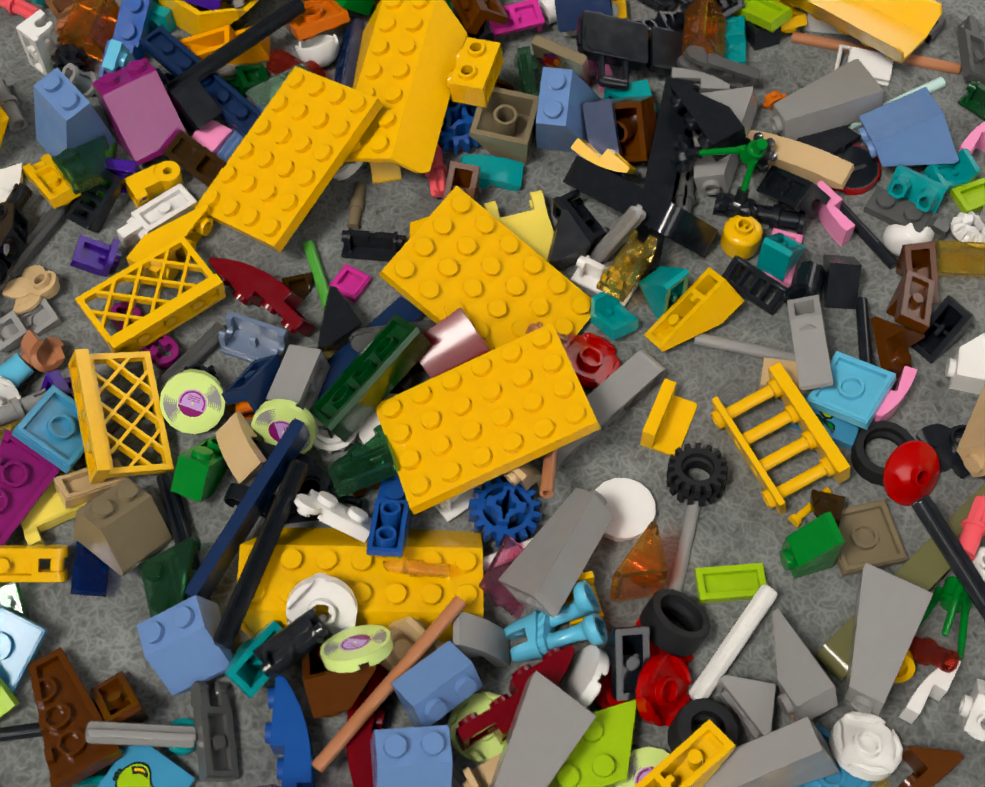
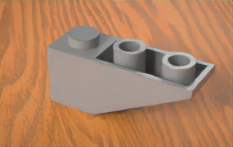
[787,295,834,391]

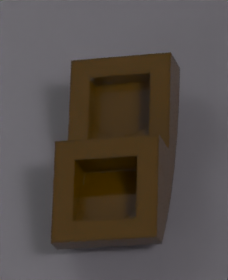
[163,130,227,187]

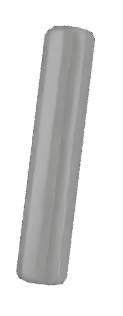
[590,204,646,263]
[85,721,196,748]

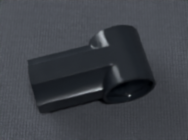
[783,261,826,306]

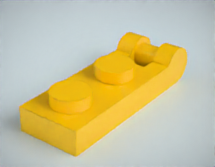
[21,153,81,209]
[0,544,68,582]

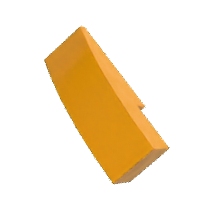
[179,24,270,65]

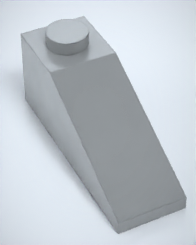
[772,609,838,721]

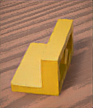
[640,378,697,456]

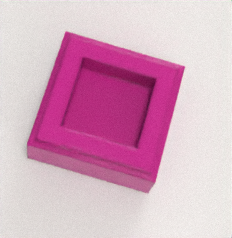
[329,264,372,303]

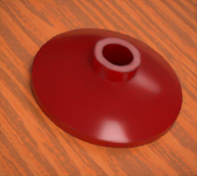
[883,440,940,506]

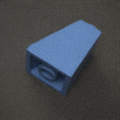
[33,67,116,176]
[536,67,601,152]
[858,87,959,167]

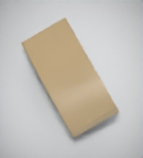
[215,412,267,484]
[503,462,542,490]

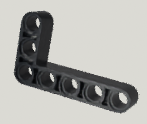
[563,155,718,257]

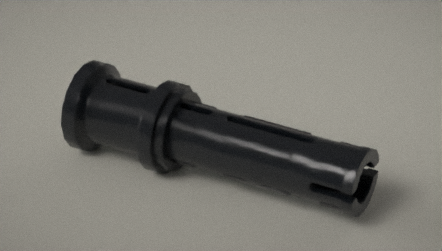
[713,196,806,235]

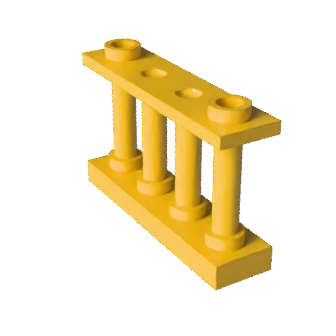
[710,362,851,515]

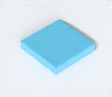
[806,351,896,430]

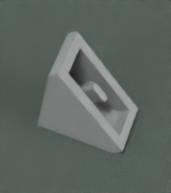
[716,675,776,739]

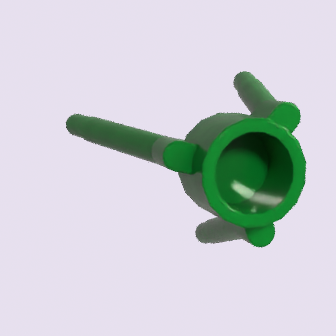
[917,576,972,659]

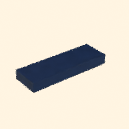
[582,98,626,179]

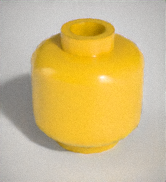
[720,215,763,260]

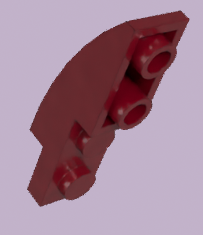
[208,258,316,337]
[455,644,575,751]
[346,664,392,787]

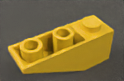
[126,204,213,288]

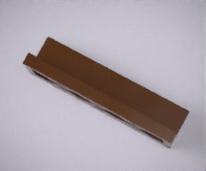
[451,0,508,35]

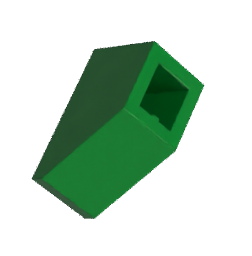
[170,437,228,503]

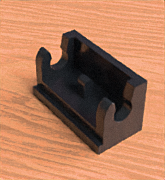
[756,165,831,217]
[552,190,610,256]

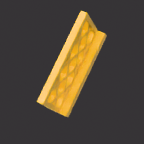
[75,235,226,353]
[68,349,174,484]

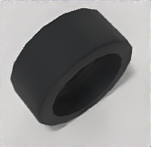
[850,421,915,486]
[640,589,711,656]

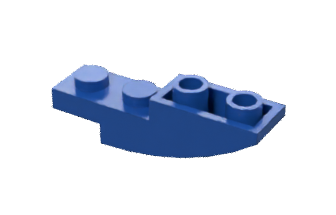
[94,0,154,96]
[366,459,412,557]
[265,675,315,787]

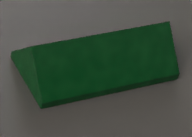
[309,314,432,442]

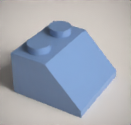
[137,595,233,696]
[391,640,483,727]
[370,725,452,787]

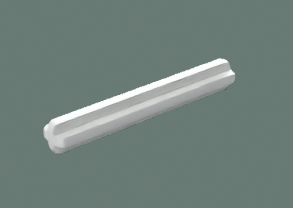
[689,584,777,700]

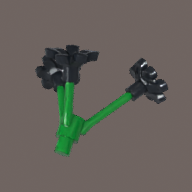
[670,132,778,218]

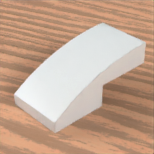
[899,658,961,724]

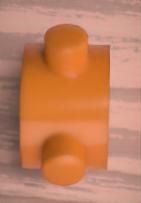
[762,90,787,110]

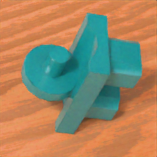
[886,164,949,214]

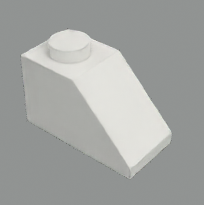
[945,333,985,395]

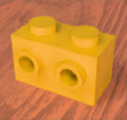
[447,37,504,108]

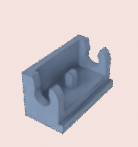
[218,311,290,363]

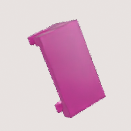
[489,0,545,42]

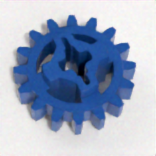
[437,99,480,154]
[468,476,541,547]

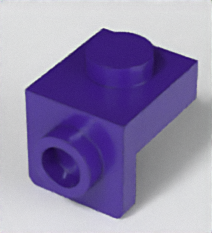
[70,235,122,276]

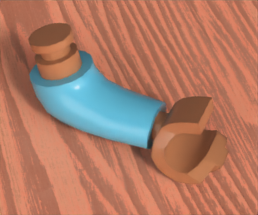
[0,329,65,389]

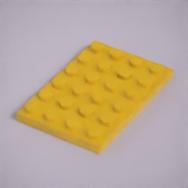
[195,66,383,253]
[379,185,591,350]
[375,322,601,515]

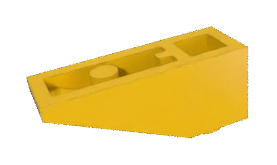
[644,267,744,352]
[634,719,736,787]

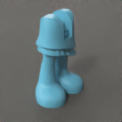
[504,580,608,662]

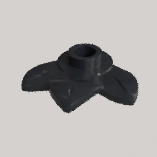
[916,423,970,479]

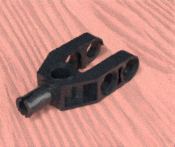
[0,183,33,286]
[224,440,362,524]

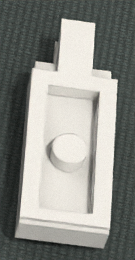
[117,183,198,248]

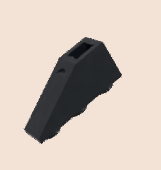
[669,82,747,162]

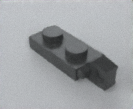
[957,15,985,86]
[863,186,951,241]

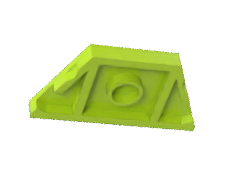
[502,699,636,787]

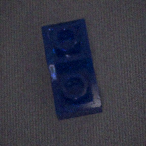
[70,541,109,597]

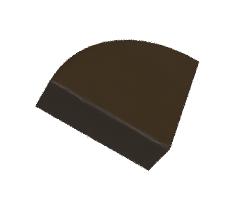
[282,272,313,299]
[810,489,845,528]

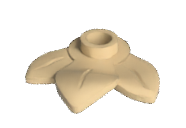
[2,265,60,315]

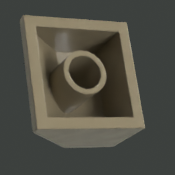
[469,87,539,164]
[74,477,172,577]

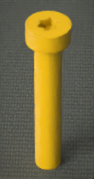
[788,487,832,528]

